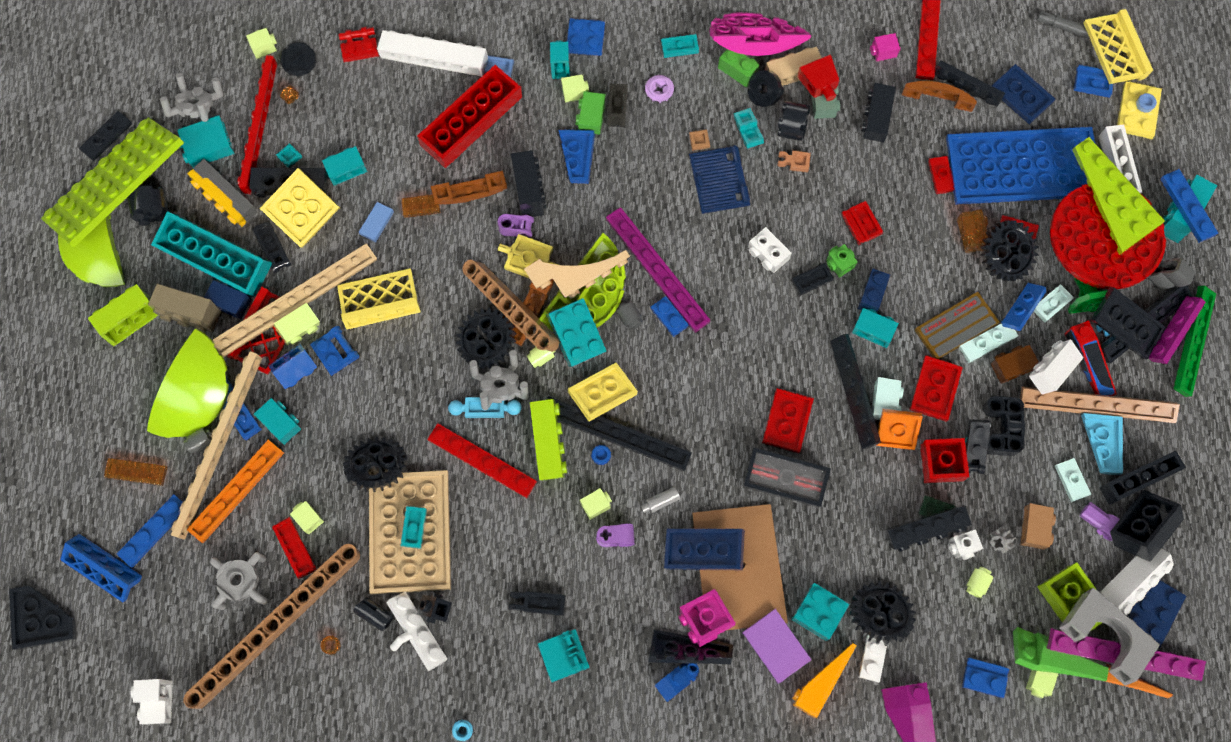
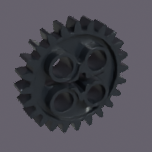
[980,220,1039,281]
[456,307,517,369]
[343,436,408,492]
[849,581,916,646]

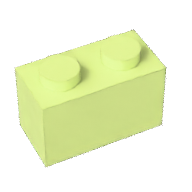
[274,303,320,346]

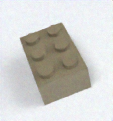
[148,284,221,333]

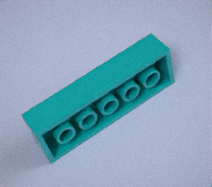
[151,211,272,296]

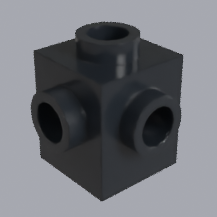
[417,593,452,624]

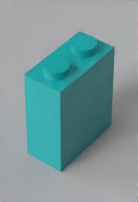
[177,115,235,168]

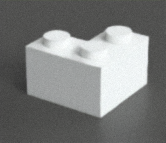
[131,679,172,725]

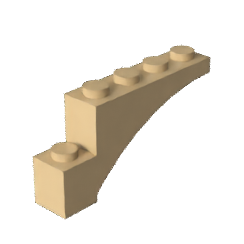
[524,250,630,299]

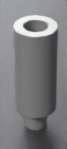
[641,487,680,513]

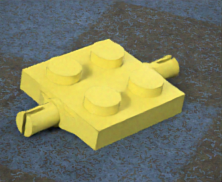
[498,234,559,278]

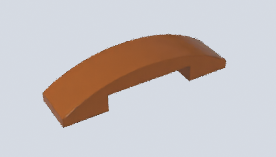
[902,81,977,112]
[431,171,507,204]
[512,279,554,346]

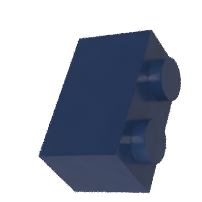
[857,268,890,312]
[204,280,251,320]

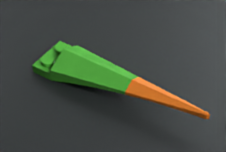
[1013,627,1173,698]

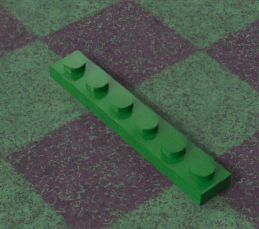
[1173,285,1216,397]

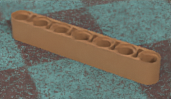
[463,260,559,352]

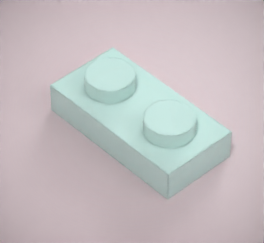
[1034,284,1074,323]

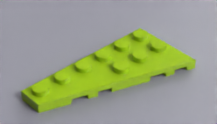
[1073,137,1165,255]

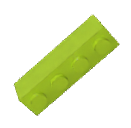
[530,399,567,481]

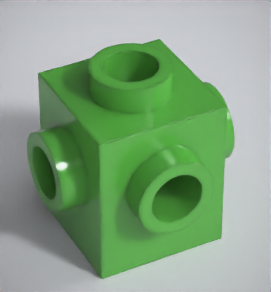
[826,244,857,278]

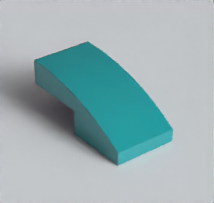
[734,108,764,149]

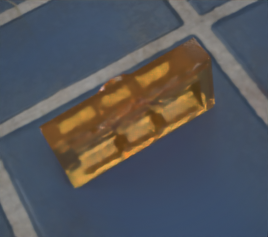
[401,195,441,218]

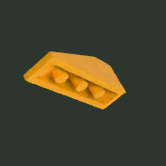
[792,644,857,718]

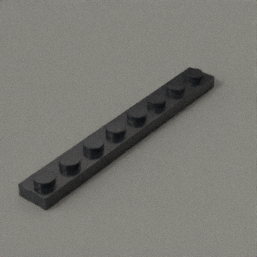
[547,396,692,472]

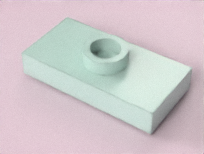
[1055,458,1091,502]

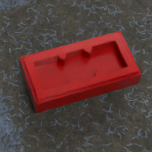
[928,156,954,194]

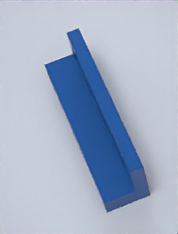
[60,534,142,602]

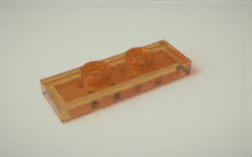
[104,458,168,486]

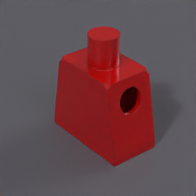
[797,55,839,101]

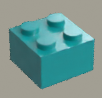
[791,583,850,641]

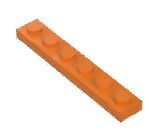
[187,440,284,543]

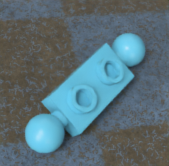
[448,397,521,418]

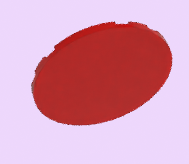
[1050,184,1166,289]

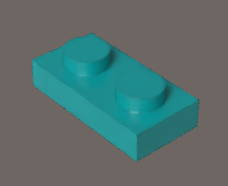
[661,34,699,58]
[400,506,427,549]

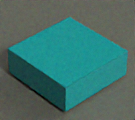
[276,143,302,168]

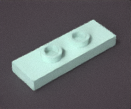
[959,323,1018,363]

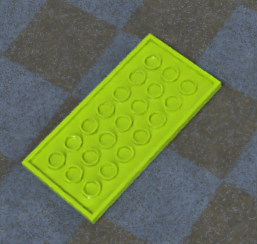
[41,117,184,248]

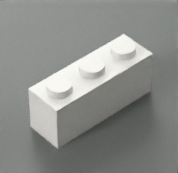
[1029,339,1083,395]

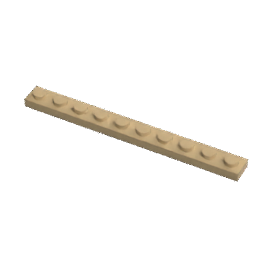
[212,243,377,357]
[171,352,262,540]

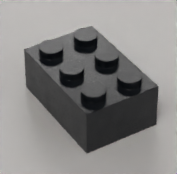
[511,150,547,217]
[1110,490,1184,562]

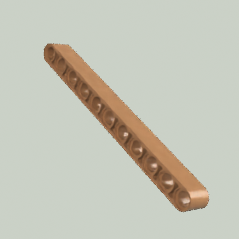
[184,544,360,709]

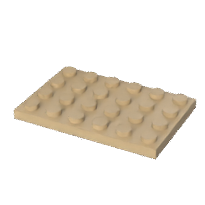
[369,470,451,594]

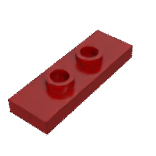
[272,517,317,579]

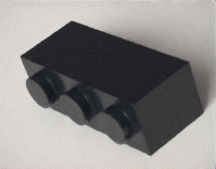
[861,83,896,143]

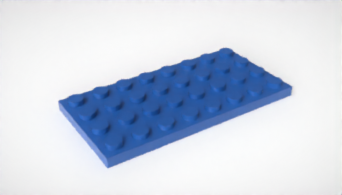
[946,127,1095,205]

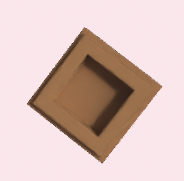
[689,129,710,151]

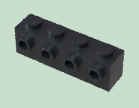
[885,505,972,552]

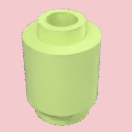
[526,343,556,368]
[966,567,993,598]

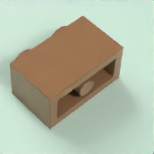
[1020,503,1056,550]

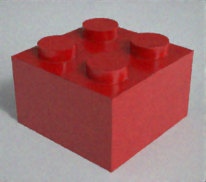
[920,438,969,483]

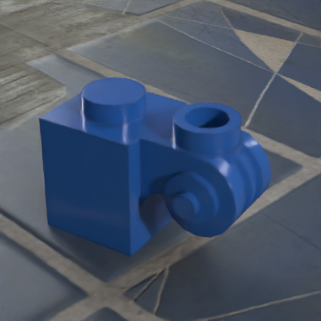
[654,663,700,702]

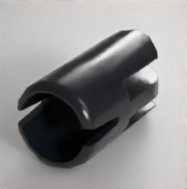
[353,597,394,631]

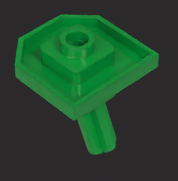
[1068,278,1107,314]

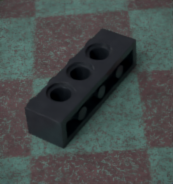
[249,168,329,198]
[1100,450,1186,505]

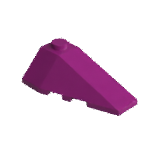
[881,682,936,742]

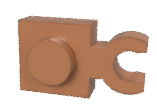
[777,151,811,172]

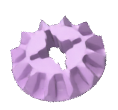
[645,75,674,103]

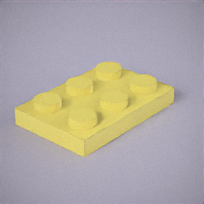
[1117,81,1162,139]
[568,363,638,421]

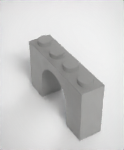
[1059,588,1159,686]

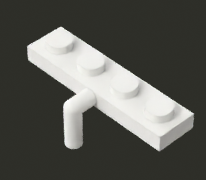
[387,592,447,671]

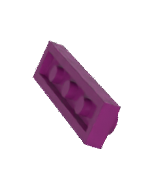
[1149,296,1206,364]

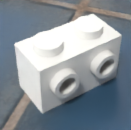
[748,227,792,273]

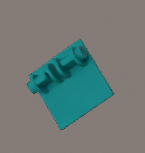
[538,629,590,683]

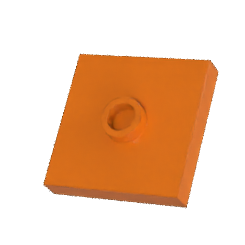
[876,409,923,450]

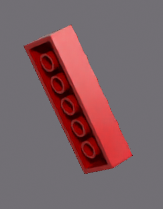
[417,65,522,168]

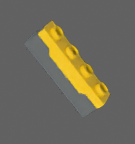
[187,159,258,227]

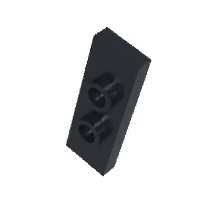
[79,111,133,162]

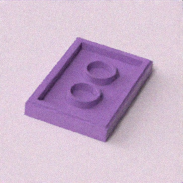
[742,609,811,684]

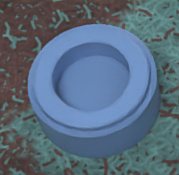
[1136,93,1157,113]

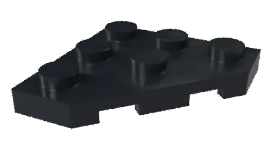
[9,586,76,650]

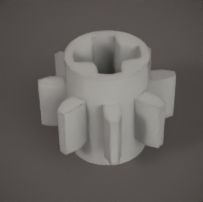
[989,527,1016,553]

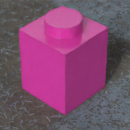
[870,33,900,61]

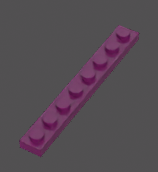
[606,207,711,333]
[1047,628,1206,681]

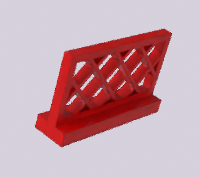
[227,287,285,375]

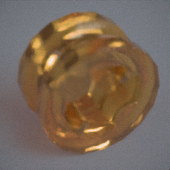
[280,86,299,104]
[321,636,341,655]

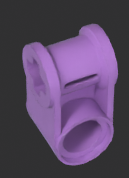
[498,214,534,238]
[596,524,635,547]

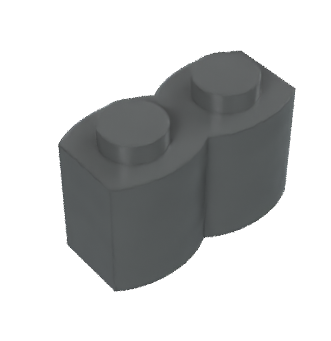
[1148,258,1195,289]

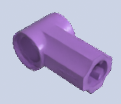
[1079,502,1120,541]

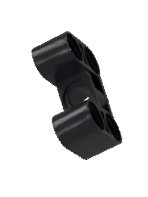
[983,396,1025,456]

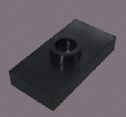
[791,263,834,296]

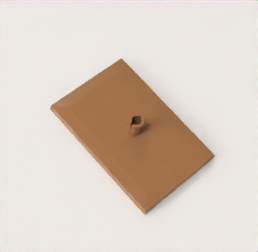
[692,504,788,631]

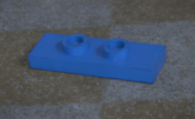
[1002,283,1046,331]

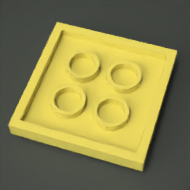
[260,168,340,248]

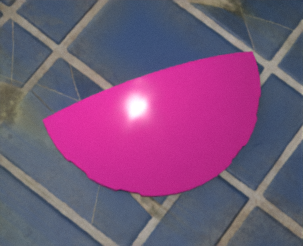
[709,13,811,56]

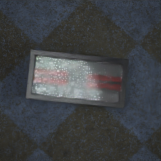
[743,448,831,508]

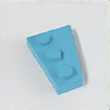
[1081,413,1123,475]

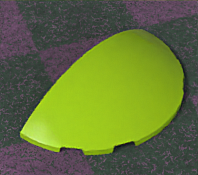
[58,214,125,287]
[539,233,626,332]
[147,329,229,438]

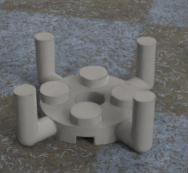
[160,73,223,122]
[469,350,529,410]
[210,552,268,610]

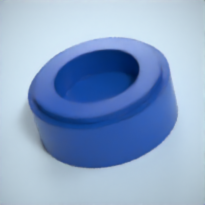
[591,445,611,465]

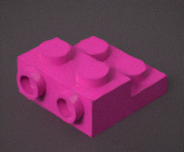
[678,589,735,647]

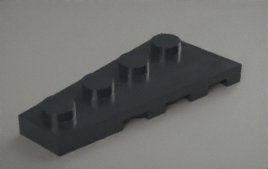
[648,629,733,664]

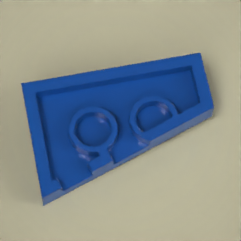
[559,130,595,184]

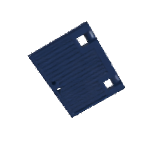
[689,145,750,214]

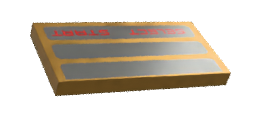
[915,292,999,359]

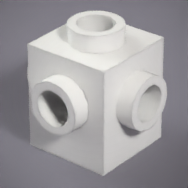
[948,530,983,560]

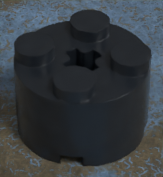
[778,101,810,141]
[127,186,169,226]

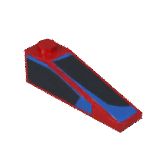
[1064,320,1117,396]

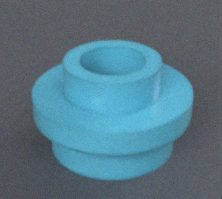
[452,720,473,741]

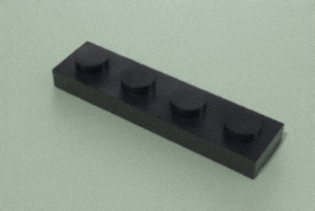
[935,60,1005,107]

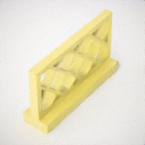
[1083,9,1153,84]
[337,268,420,329]

